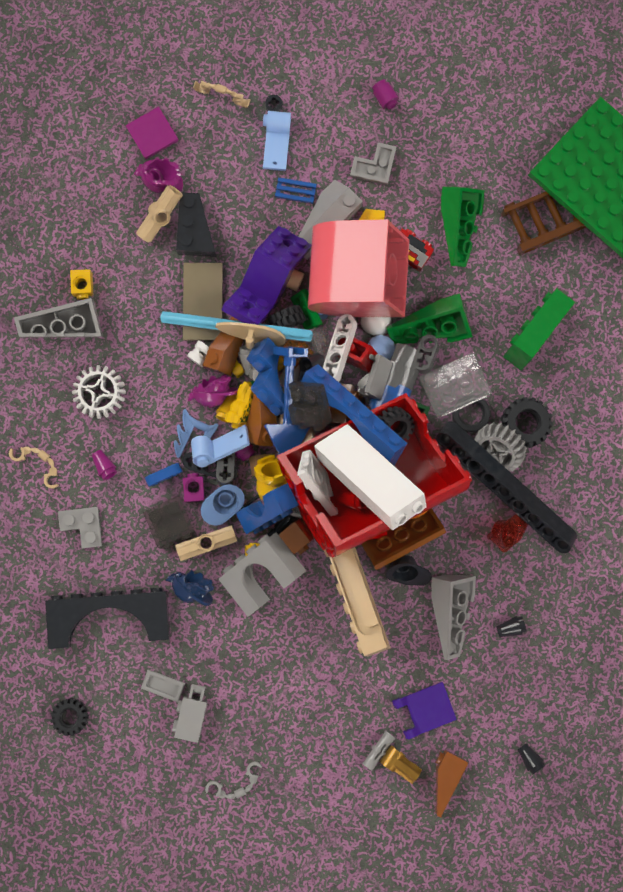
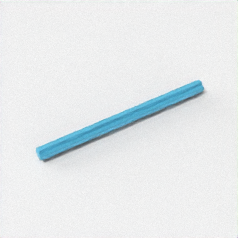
[160,311,313,342]

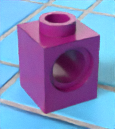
[183,473,205,503]

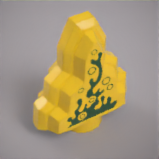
[225,381,254,429]

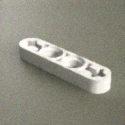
[323,314,357,382]

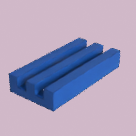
[275,177,316,204]

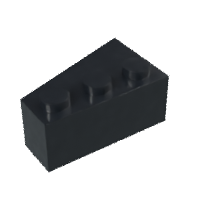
[176,192,216,257]

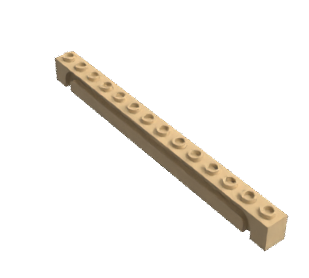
[278,384,391,657]

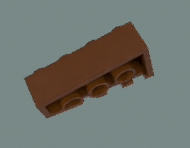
[279,518,314,555]

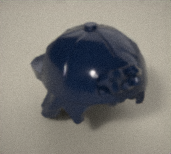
[166,570,214,606]

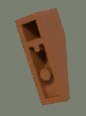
[203,317,244,376]
[246,394,277,447]
[435,749,468,818]

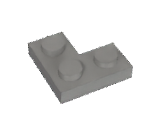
[350,142,396,185]
[58,507,102,549]

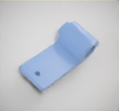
[263,111,291,171]
[191,425,250,467]

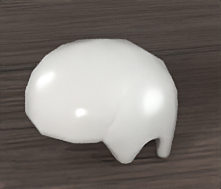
[360,317,392,336]

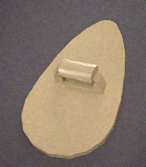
[215,322,286,349]

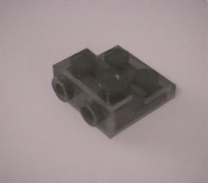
[288,381,333,431]
[142,495,195,550]

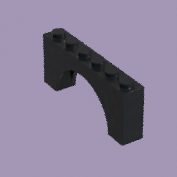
[45,587,171,649]

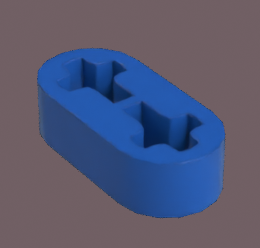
[145,463,183,487]

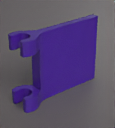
[392,682,457,740]

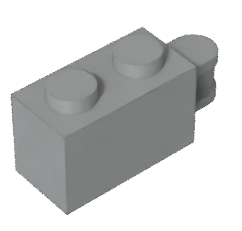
[172,684,208,743]

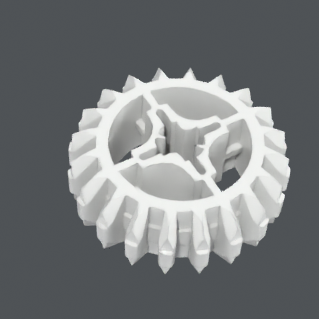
[72,365,126,419]

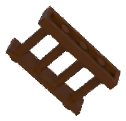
[501,191,586,256]

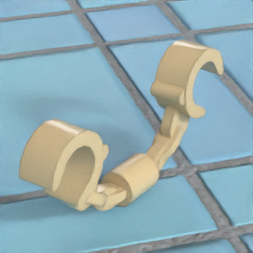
[193,81,250,108]
[9,447,59,489]

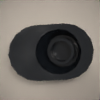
[386,555,432,586]

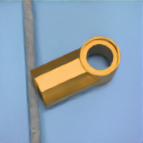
[379,745,422,784]

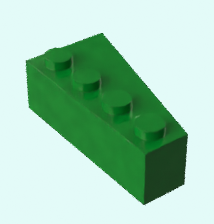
[503,288,575,371]

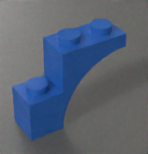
[247,337,284,416]

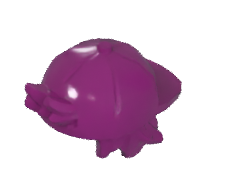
[134,158,183,193]
[188,374,238,408]

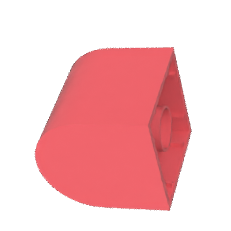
[308,219,409,317]

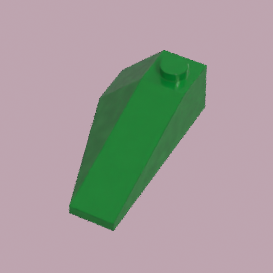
[441,187,485,267]
[387,293,473,344]

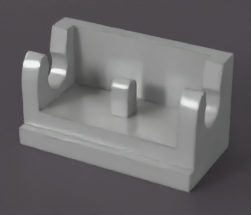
[358,354,393,400]

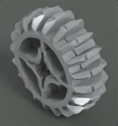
[474,422,527,472]

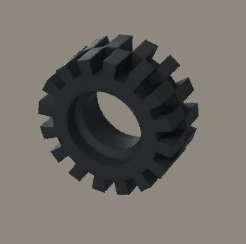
[268,305,306,328]
[378,406,415,440]
[51,698,89,736]

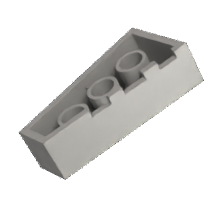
[14,298,103,338]

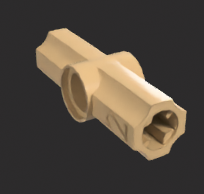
[136,185,183,243]
[175,525,237,561]

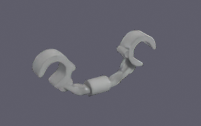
[205,761,262,799]

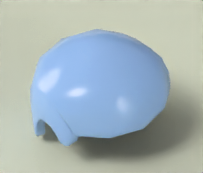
[368,335,395,361]

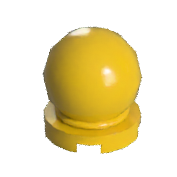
[254,455,287,502]

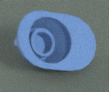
[201,484,245,526]

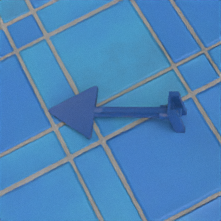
[265,346,311,454]

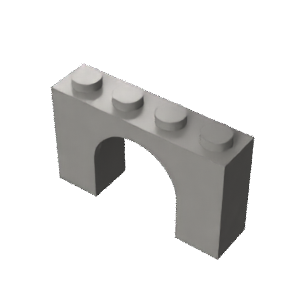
[219,533,306,617]

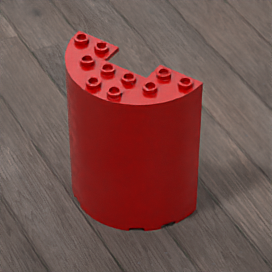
[277,393,472,558]

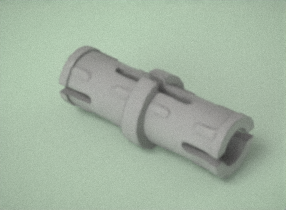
[362,731,396,771]

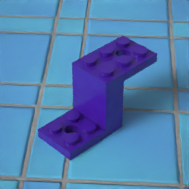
[221,226,312,325]

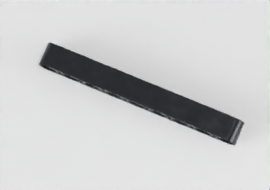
[436,421,577,553]

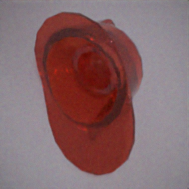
[487,514,528,552]

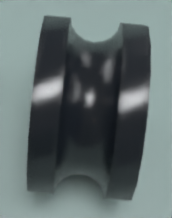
[265,95,283,112]

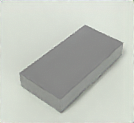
[141,669,185,702]

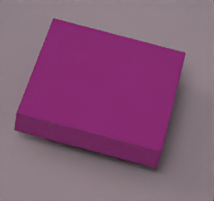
[125,106,179,160]

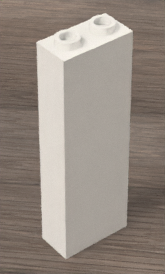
[314,424,426,530]

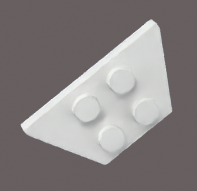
[297,450,338,516]

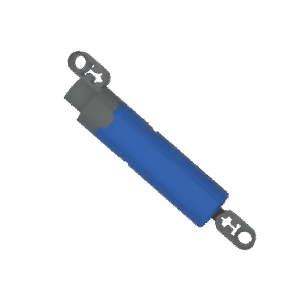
[368,335,439,410]

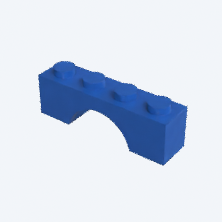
[236,483,298,534]

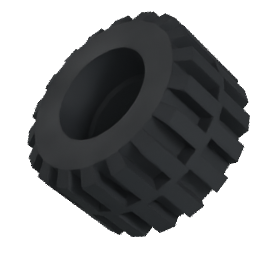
[500,397,553,448]

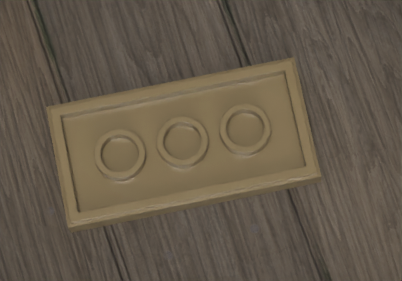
[183,263,223,341]

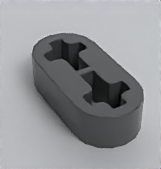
[216,453,235,486]

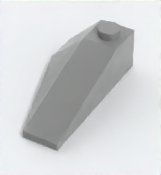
[298,180,363,260]
[431,575,476,660]

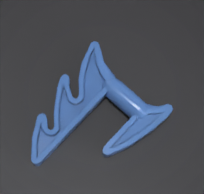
[174,409,218,458]

